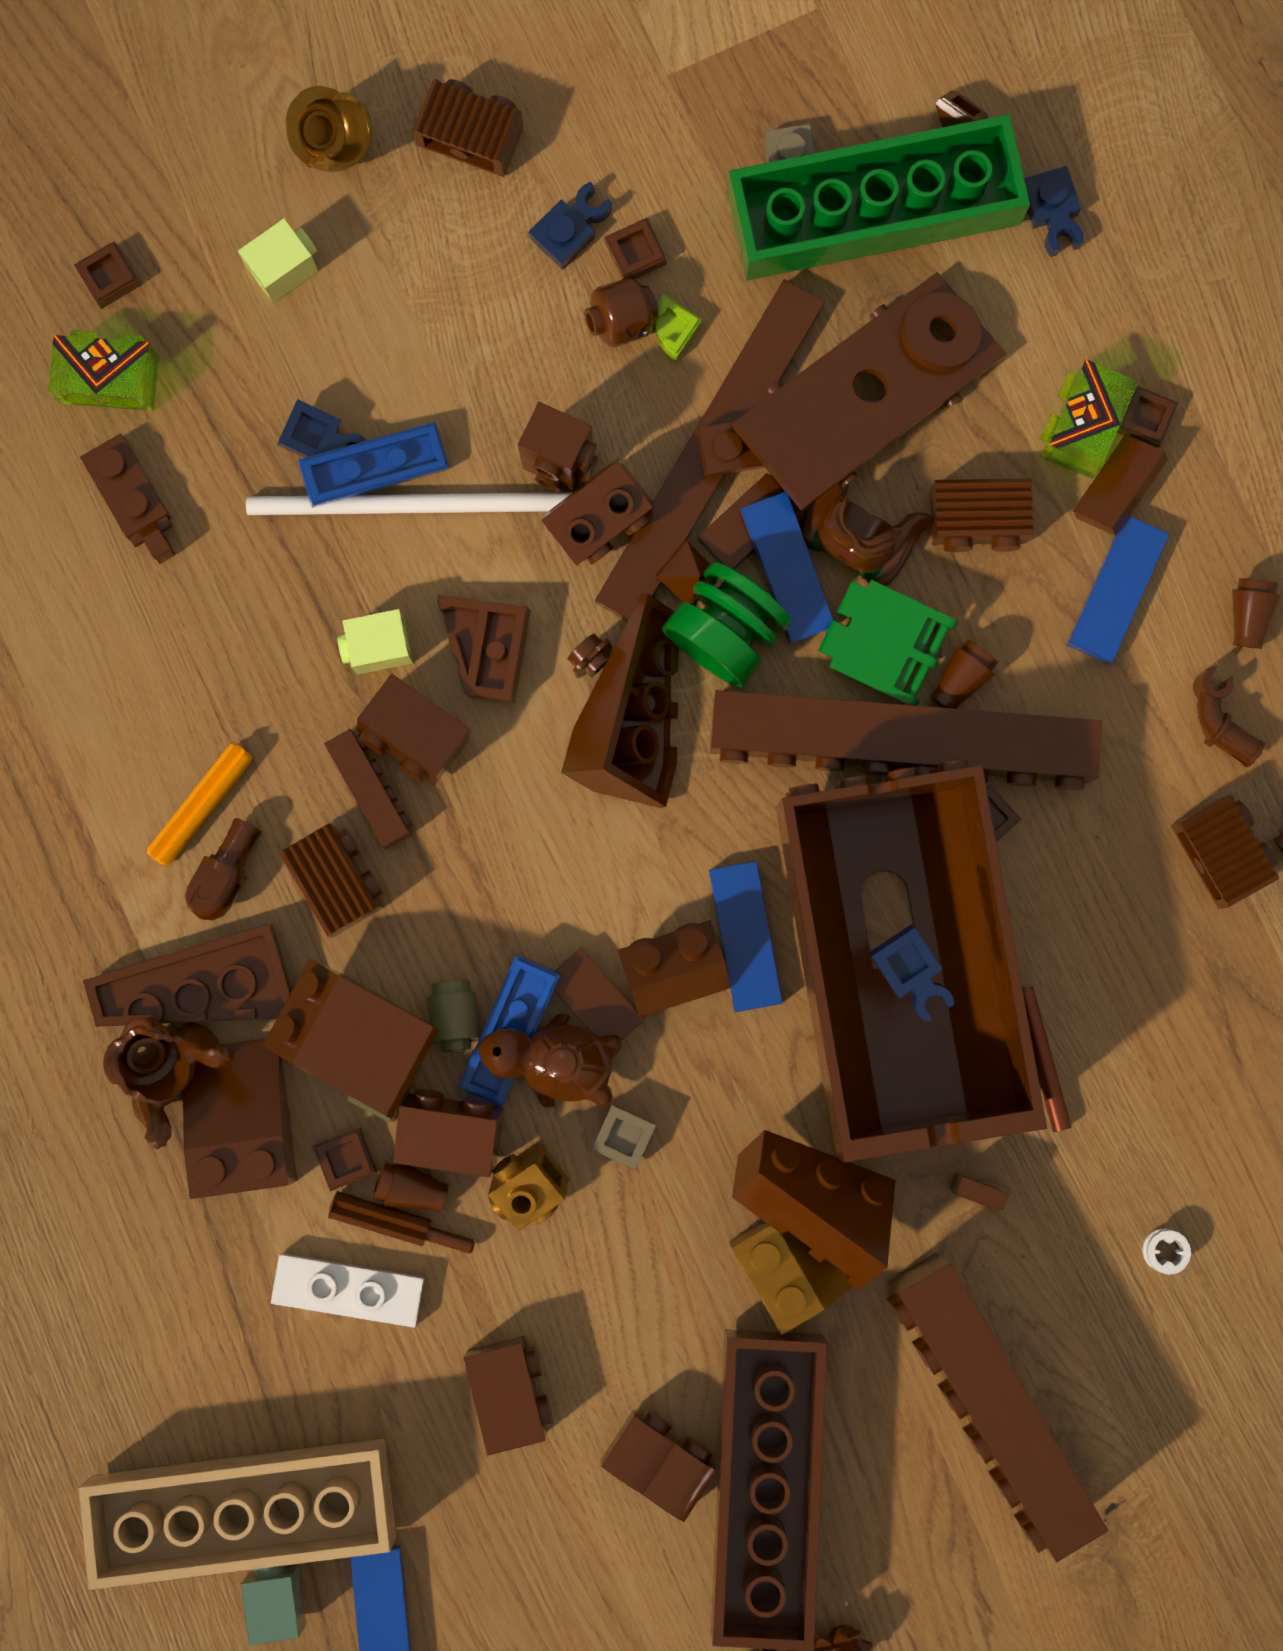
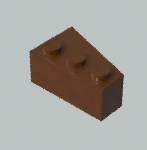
[732,1130,896,1290]

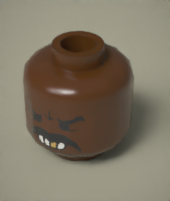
[584,278,658,347]

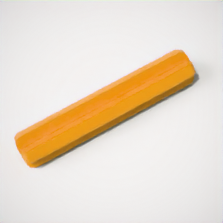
[147,743,253,866]

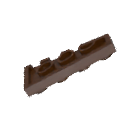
[83,923,292,1027]

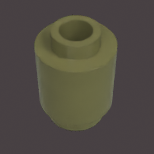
[427,980,480,1052]

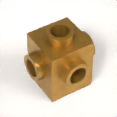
[488,1142,569,1231]

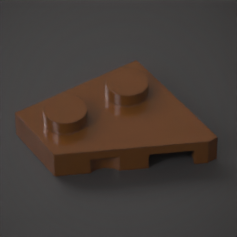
[437,595,531,704]

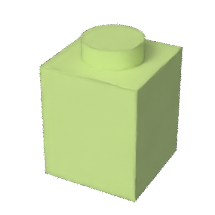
[238,218,318,303]
[337,609,413,675]

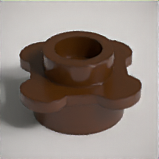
[567,633,612,679]

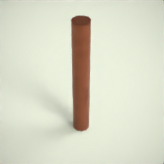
[1022,986,1072,1132]

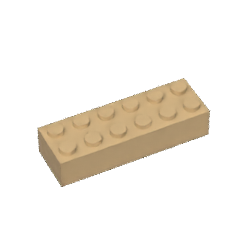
[78,1439,396,1590]

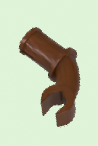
[1193,666,1265,768]

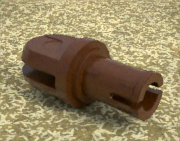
[185,818,262,921]

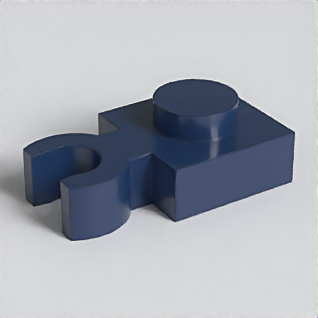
[1024,166,1084,257]
[528,182,612,270]
[277,399,367,458]
[869,924,954,1023]

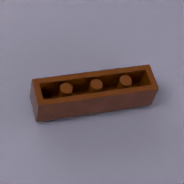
[324,729,413,850]

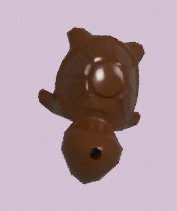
[477,1013,622,1108]

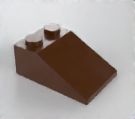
[263,958,439,1119]
[183,1039,297,1199]

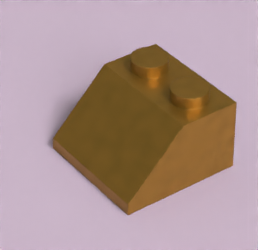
[729,1221,853,1335]

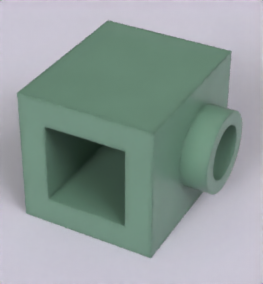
[241,1564,306,1645]

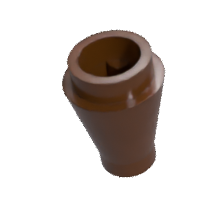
[1232,578,1281,649]
[931,640,999,709]
[373,1160,449,1213]

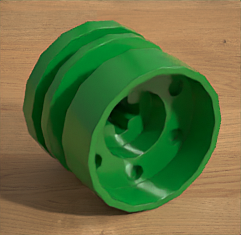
[662,562,792,689]

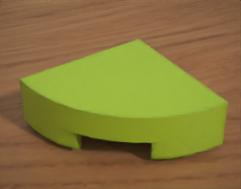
[655,294,702,362]

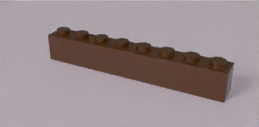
[710,690,1102,790]

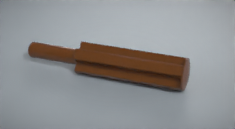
[328,1190,475,1254]

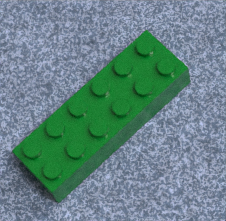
[727,114,1030,281]

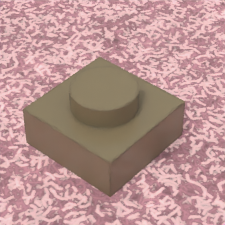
[763,124,815,163]
[591,1104,656,1170]

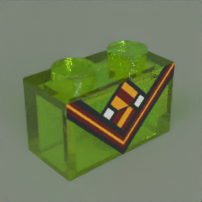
[48,330,159,411]
[1039,359,1139,479]

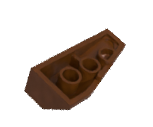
[561,593,678,808]

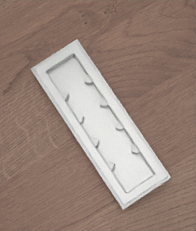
[270,1253,425,1328]

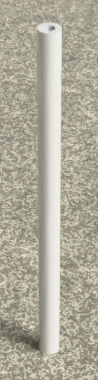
[246,492,572,515]

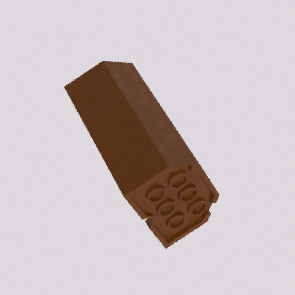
[776,759,1047,1163]

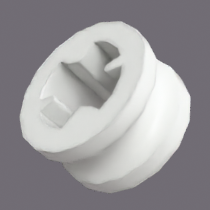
[1142,1228,1191,1275]

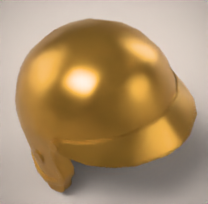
[285,86,373,172]

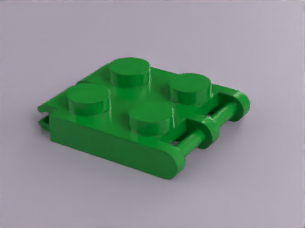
[818,580,958,706]

